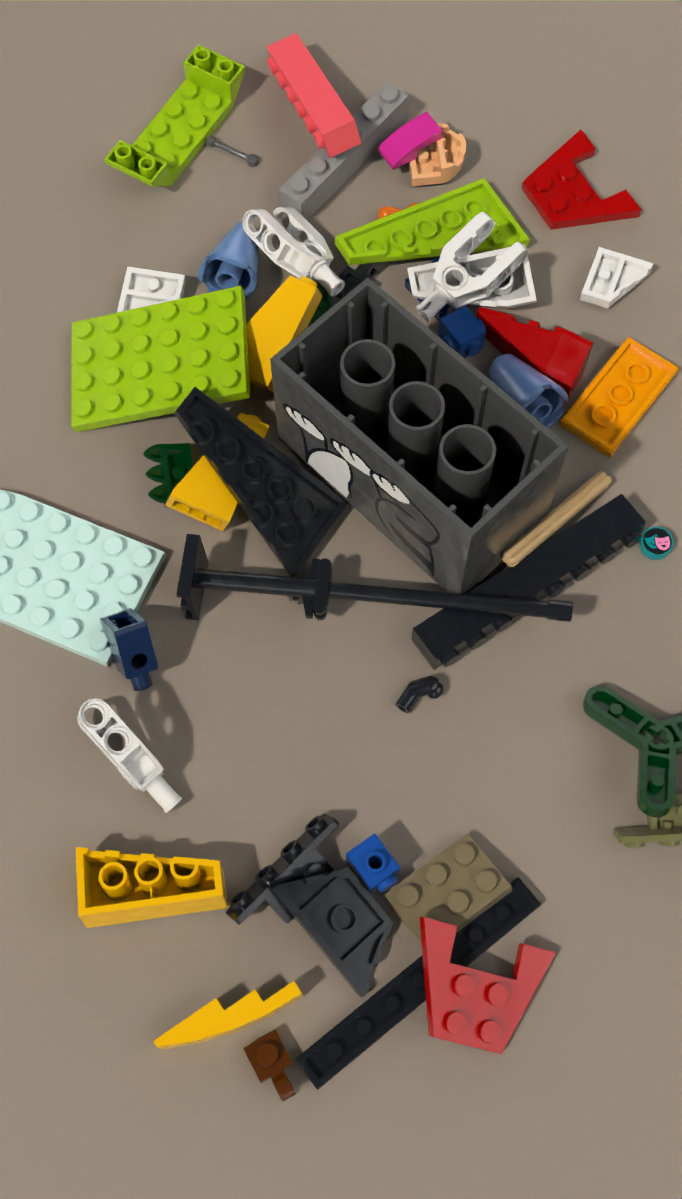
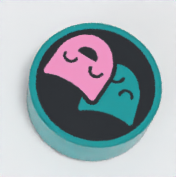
[639,527,673,560]

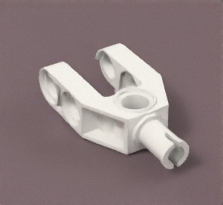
[243,207,345,296]
[416,212,529,322]
[77,698,182,813]

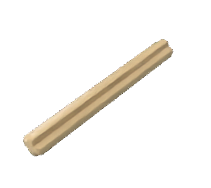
[501,471,612,567]

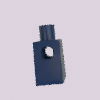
[100,608,158,691]

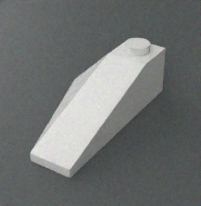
[407,244,537,308]

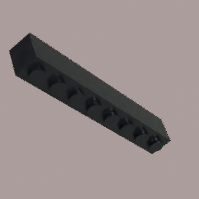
[411,494,646,670]

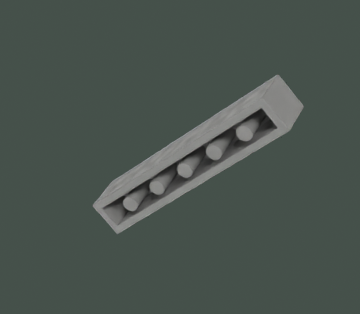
[279,82,409,221]

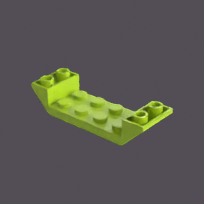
[104,44,245,187]

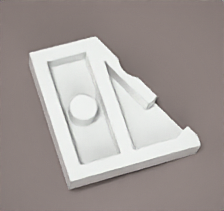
[117,266,187,312]

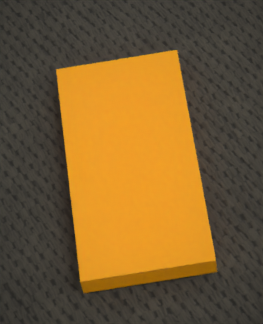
[559,336,679,458]

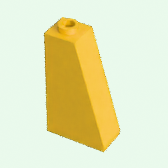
[246,275,323,393]
[165,412,269,532]

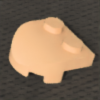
[408,123,466,186]

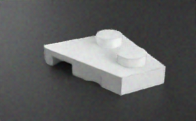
[580,247,653,308]

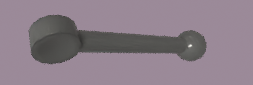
[206,136,259,167]

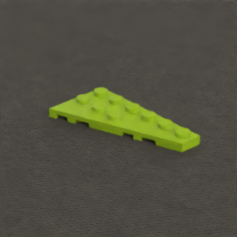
[335,178,530,265]

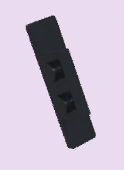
[226,814,339,925]

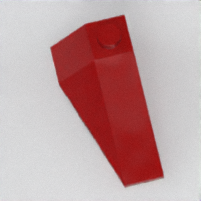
[477,307,593,402]

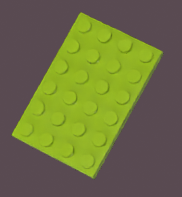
[71,286,250,432]

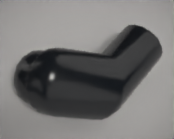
[395,676,444,713]

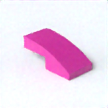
[378,112,442,170]

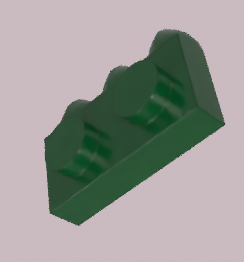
[143,443,193,507]

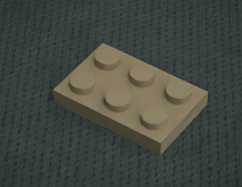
[384,833,512,947]

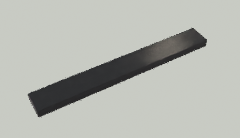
[295,877,541,1090]

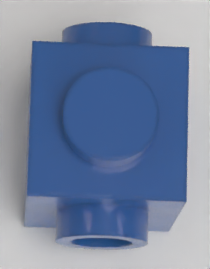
[438,305,486,358]
[346,833,400,894]

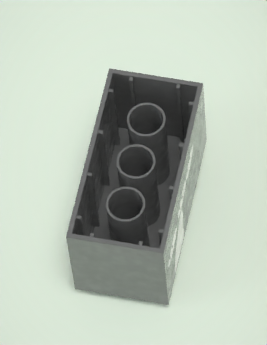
[270,277,569,594]

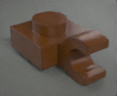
[243,1030,296,1102]

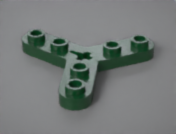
[583,686,682,817]

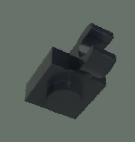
[336,263,377,299]

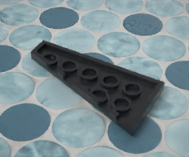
[175,387,348,577]

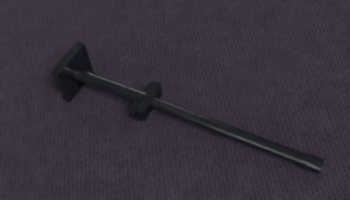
[176,534,573,622]

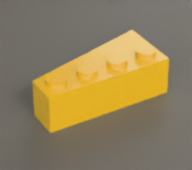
[76,847,228,928]

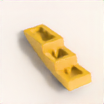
[153,981,303,1050]

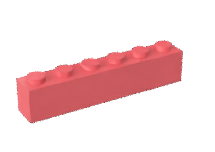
[266,33,362,158]

